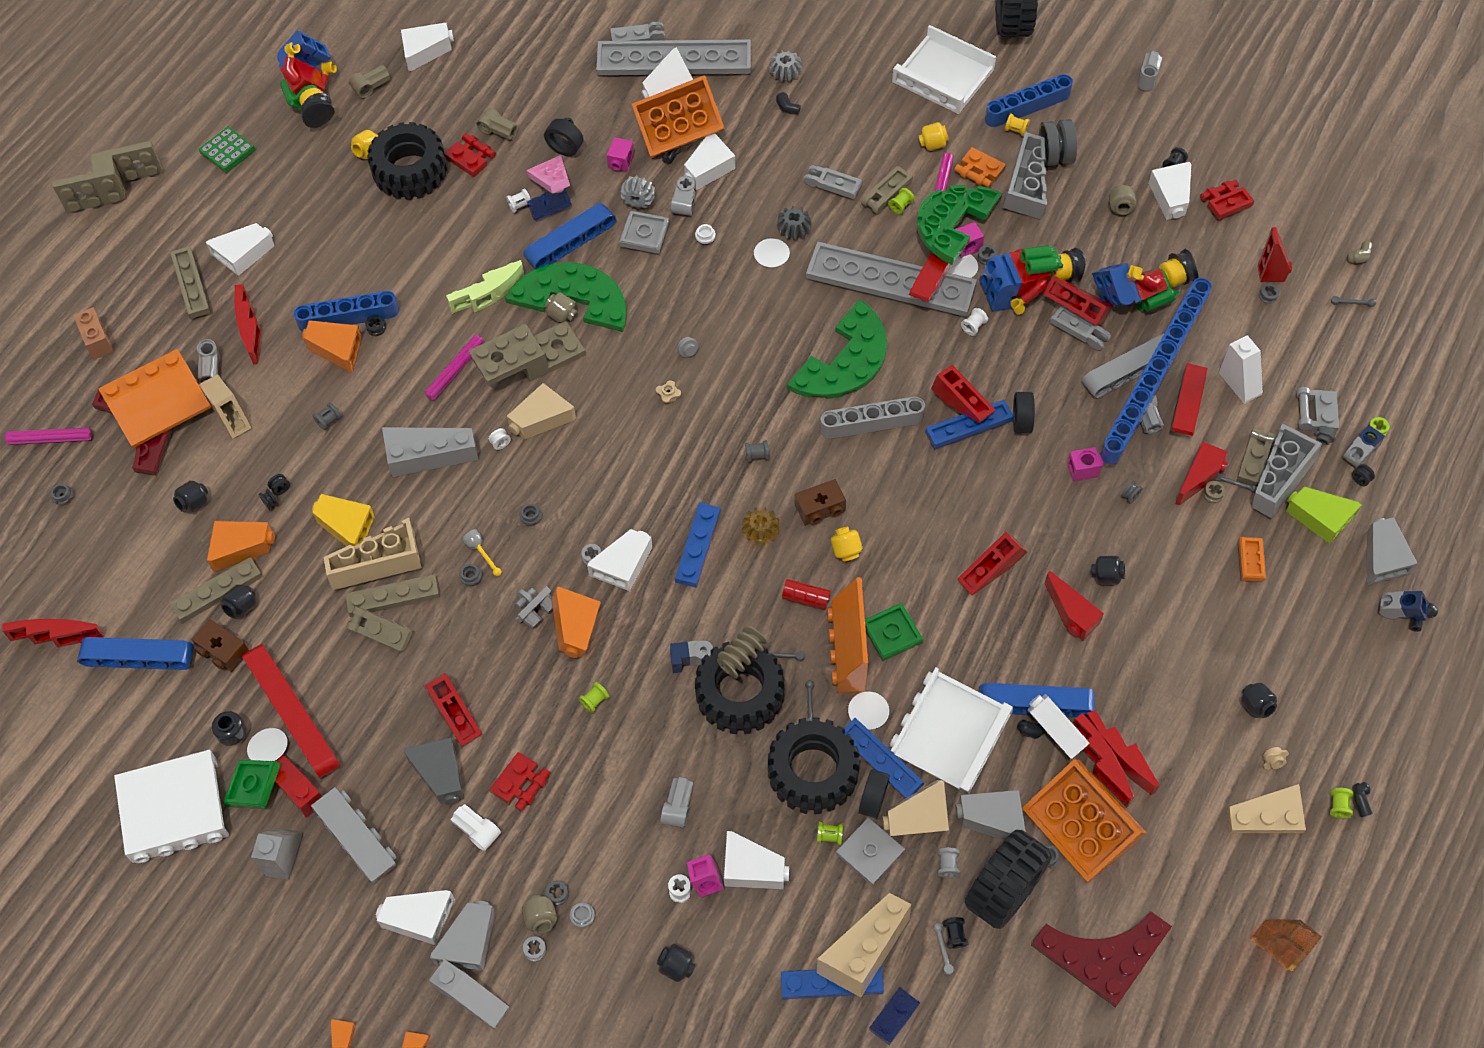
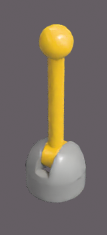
[462,529,502,577]

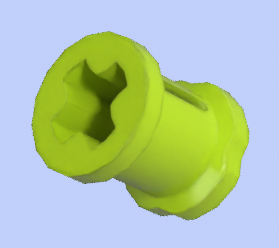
[888,188,915,214]
[578,682,610,713]
[1330,788,1353,818]
[817,821,843,845]

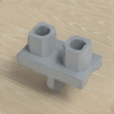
[515,586,553,629]

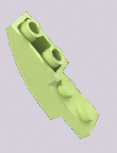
[446,260,524,314]

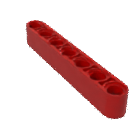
[241,643,341,779]

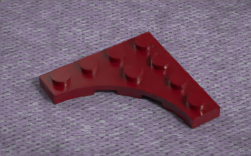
[92,387,174,475]
[1031,912,1172,1008]

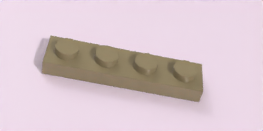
[170,246,211,319]
[170,557,263,624]
[345,574,440,617]

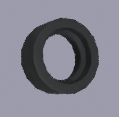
[544,118,584,156]
[1013,392,1035,433]
[859,769,890,819]

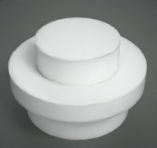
[695,224,716,244]

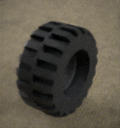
[995,0,1038,37]
[367,122,447,199]
[695,641,784,734]
[768,717,860,815]
[965,829,1052,929]

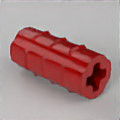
[782,579,831,610]

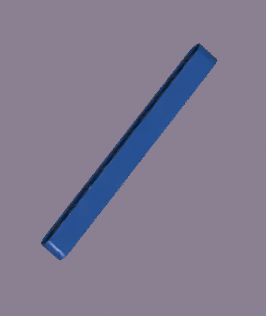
[1101,278,1212,464]

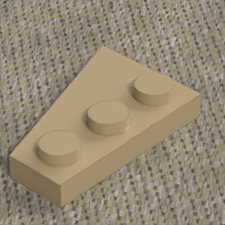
[1227,784,1306,833]

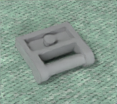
[1297,387,1339,433]

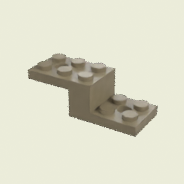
[52,141,163,213]
[468,321,586,386]

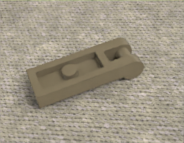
[861,166,913,215]
[1236,427,1275,485]
[346,606,413,652]

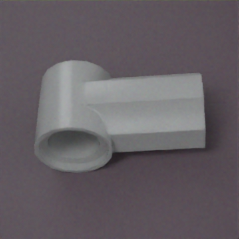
[1137,51,1162,91]
[197,339,221,383]
[1138,395,1164,435]
[661,777,694,828]

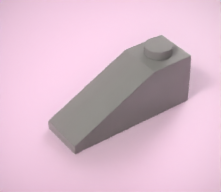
[429,959,510,1029]

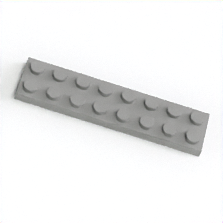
[597,40,751,75]
[806,242,977,317]

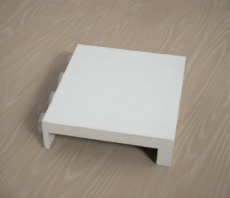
[892,25,996,114]
[890,668,1013,795]
[114,750,229,863]

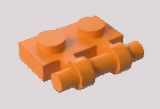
[954,147,1006,188]

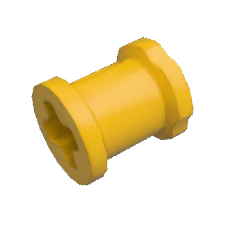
[1005,114,1030,136]

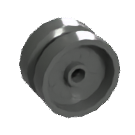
[1039,119,1077,167]

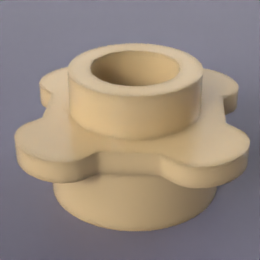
[656,380,681,403]
[1263,747,1289,769]

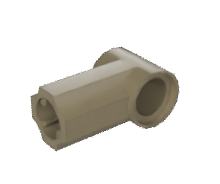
[349,65,391,98]
[476,108,518,140]

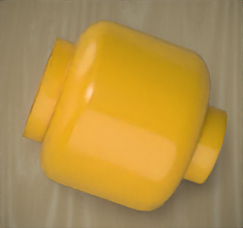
[918,122,949,151]
[351,130,378,159]
[830,526,863,561]

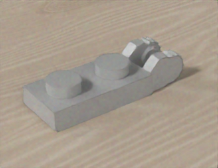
[610,21,665,41]
[803,165,862,199]
[1050,305,1111,350]

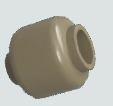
[1109,185,1137,215]
[545,293,577,323]
[522,895,557,934]

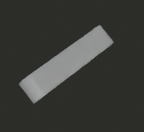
[1082,333,1180,398]
[820,397,925,439]

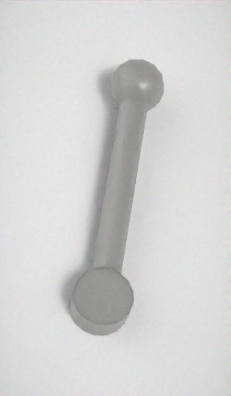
[933,923,954,975]

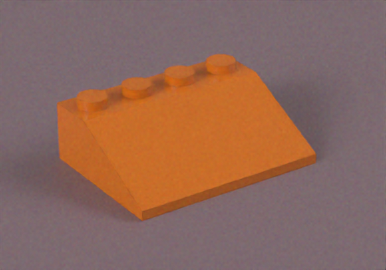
[632,75,725,158]
[98,349,212,448]
[827,577,868,693]
[1022,759,1147,882]

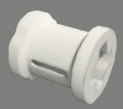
[506,188,532,213]
[961,308,988,336]
[668,874,691,903]

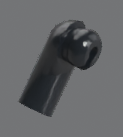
[776,92,801,115]
[1410,603,1438,632]
[1017,720,1046,739]

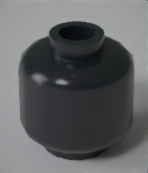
[173,480,208,513]
[1091,555,1125,585]
[221,584,256,618]
[1241,683,1277,718]
[211,711,246,746]
[656,944,695,982]

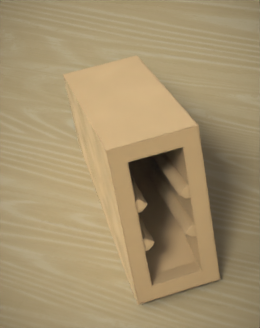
[199,374,251,439]
[507,383,576,439]
[882,780,949,836]

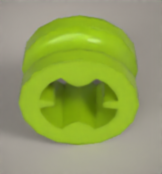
[1369,417,1390,438]

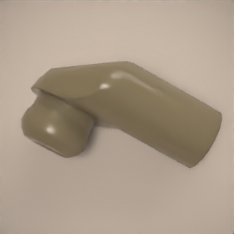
[1348,241,1372,264]

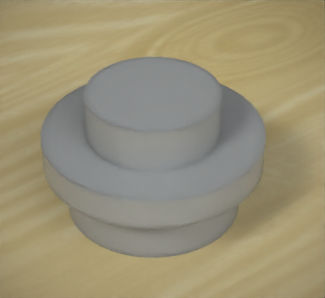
[678,337,699,358]
[570,903,595,928]

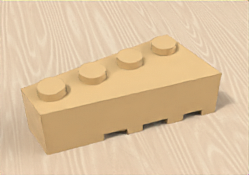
[323,518,422,590]
[817,893,911,997]

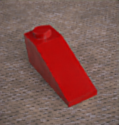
[1257,227,1292,282]
[1043,275,1113,325]
[931,365,996,423]
[1175,442,1229,505]
[957,532,1027,595]
[1045,571,1104,641]
[423,673,482,746]
[275,754,322,818]

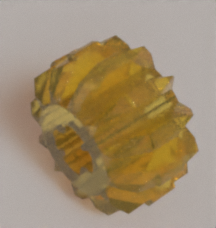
[742,507,779,545]

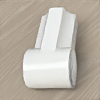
[451,804,501,851]

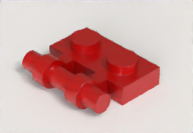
[445,133,496,177]
[1200,180,1254,220]
[489,752,551,812]

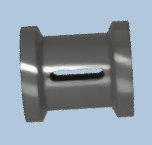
[312,402,342,430]
[745,440,769,462]

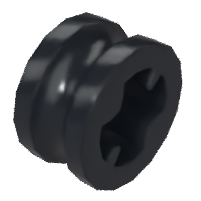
[365,315,386,336]
[1352,464,1375,486]
[267,474,290,495]
[258,488,279,511]

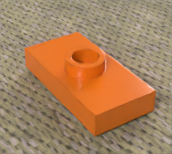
[1238,537,1266,582]

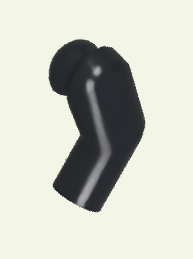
[1352,782,1373,817]

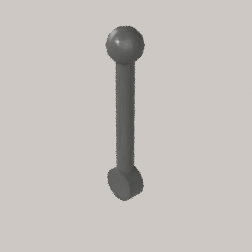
[1331,296,1376,307]
[1215,473,1258,493]
[768,651,805,661]
[805,680,814,721]

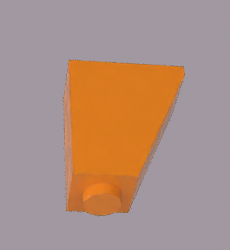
[302,321,362,372]
[207,521,275,571]
[551,586,601,658]

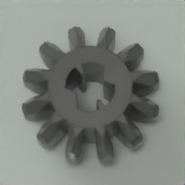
[777,206,811,241]

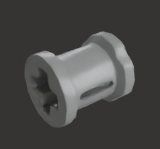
[938,847,960,878]

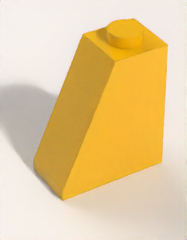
[312,494,375,547]

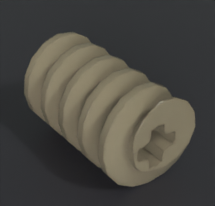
[716,626,766,678]

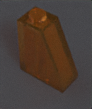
[1250,919,1322,972]

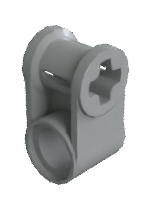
[671,176,695,216]

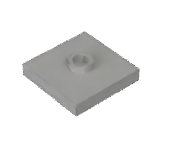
[619,211,669,254]
[836,817,905,887]

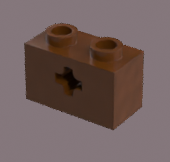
[794,479,846,526]
[191,619,249,673]

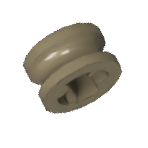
[1203,481,1225,503]

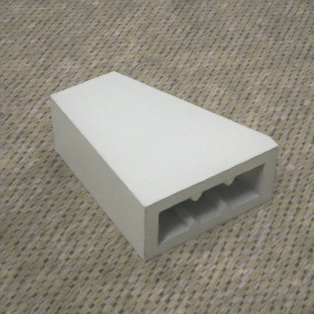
[401,23,454,71]
[641,47,693,99]
[684,133,735,190]
[1148,162,1191,220]
[206,223,275,276]
[1219,335,1263,404]
[587,529,652,591]
[1027,694,1090,759]
[724,831,789,889]
[376,890,455,945]

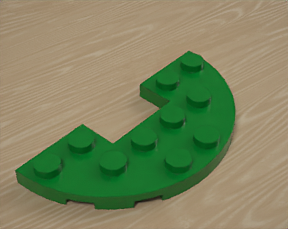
[917,185,1003,265]
[505,262,626,332]
[787,299,887,399]

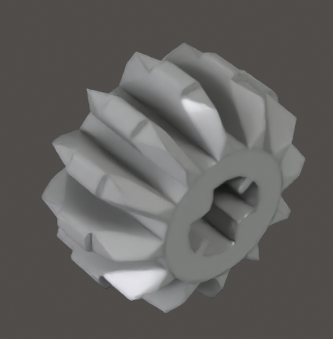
[769,50,802,83]
[621,175,655,209]

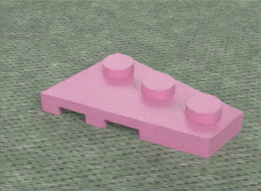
[526,155,570,194]

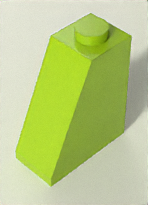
[1286,486,1362,544]

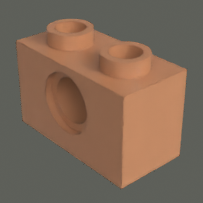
[73,307,114,360]

